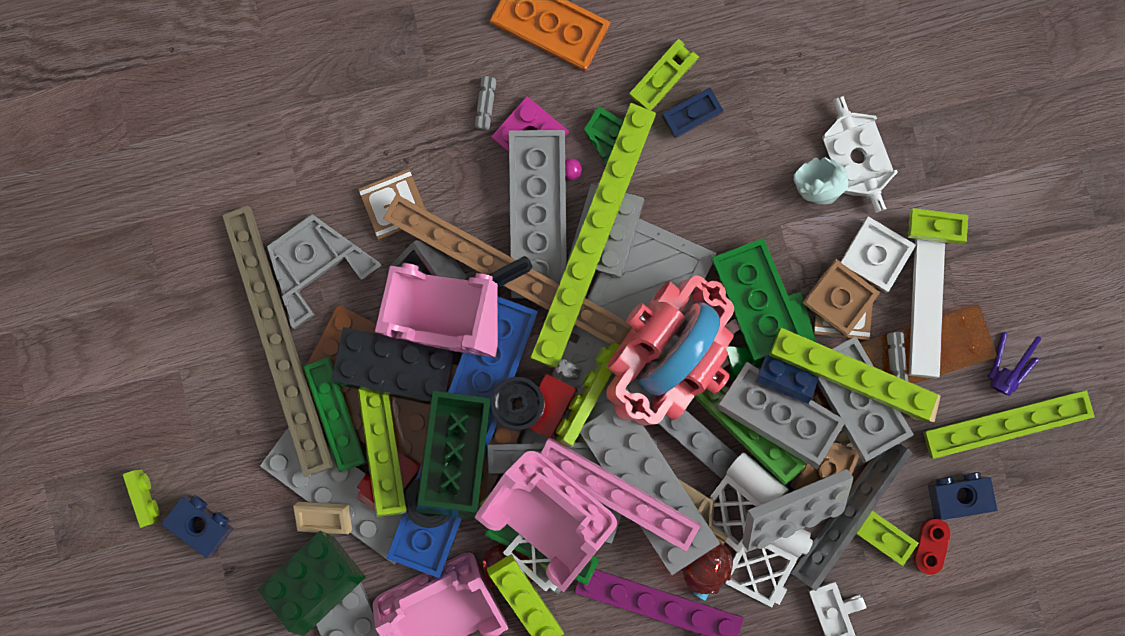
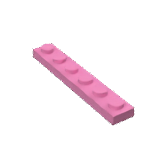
[540,438,702,552]

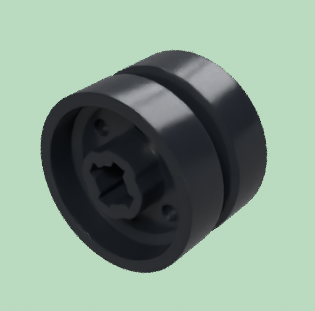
[491,377,545,430]

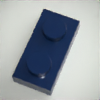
[662,88,724,139]
[755,355,819,404]

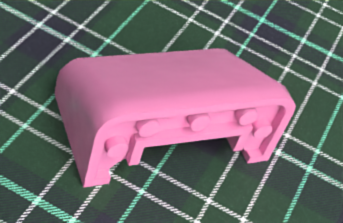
[375,263,498,358]
[475,451,617,592]
[372,552,508,636]

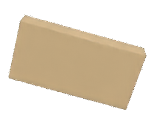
[293,502,352,534]

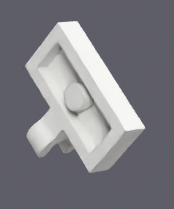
[808,581,866,636]

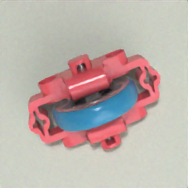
[606,276,734,426]

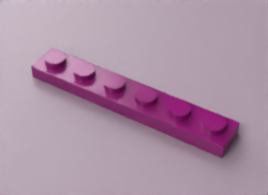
[574,569,744,636]

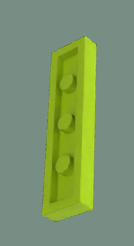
[555,343,620,447]
[487,554,564,636]

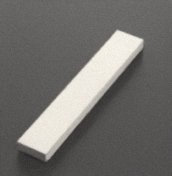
[909,239,945,379]

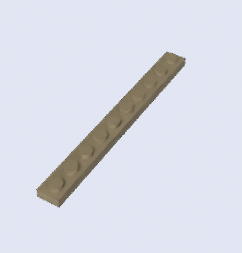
[222,206,334,477]

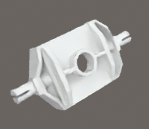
[822,96,897,213]

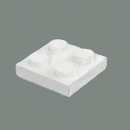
[840,217,916,293]

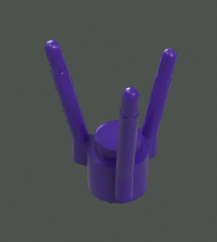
[988,332,1041,396]

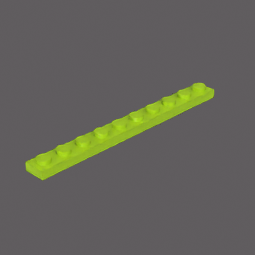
[530,103,656,369]

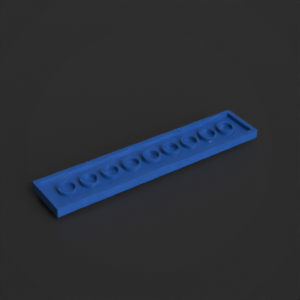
[386,297,538,578]

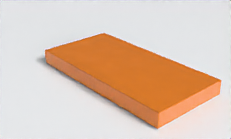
[489,0,611,72]

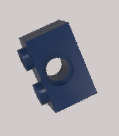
[928,472,998,520]
[161,495,234,558]

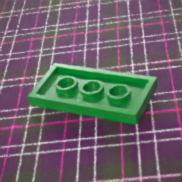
[711,238,805,362]

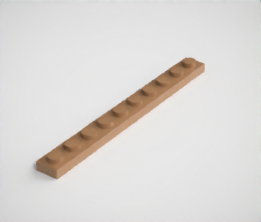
[383,194,632,345]

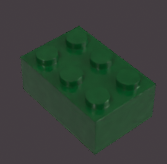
[258,530,366,636]

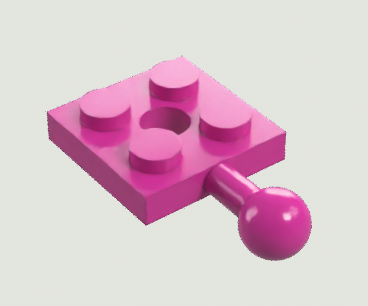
[491,96,582,181]

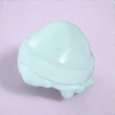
[794,157,849,205]

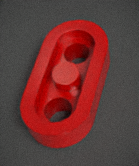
[913,518,951,575]

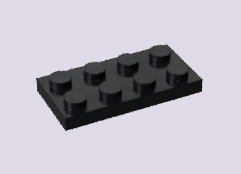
[331,327,454,405]

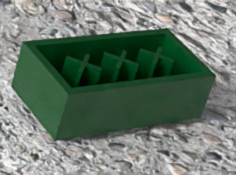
[416,391,491,519]

